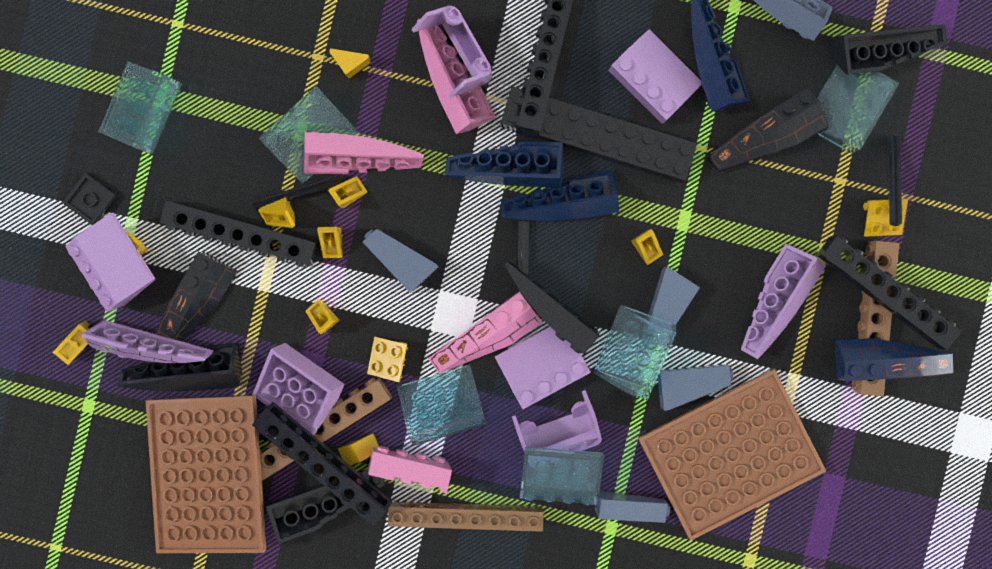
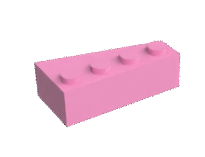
[368,446,452,493]

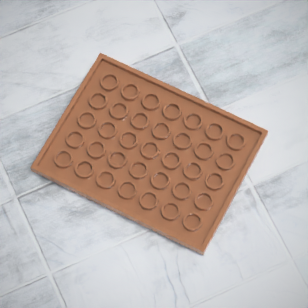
[638,369,826,541]
[146,395,266,553]

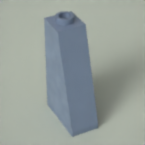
[363,229,439,293]
[643,267,700,346]
[657,364,733,411]
[594,490,670,523]

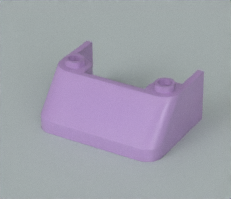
[412,6,492,98]
[512,390,602,467]

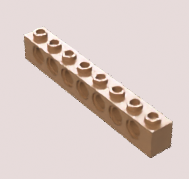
[852,241,899,397]
[260,378,392,480]
[388,501,543,532]

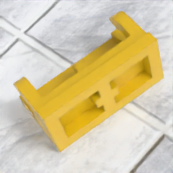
[52,320,89,365]

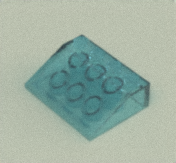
[98,62,182,154]
[817,65,899,153]
[259,86,359,184]
[593,305,677,401]
[397,365,487,446]
[520,447,604,505]

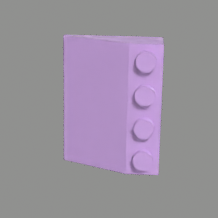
[608,29,702,124]
[65,213,155,312]
[495,327,591,409]
[252,343,345,435]

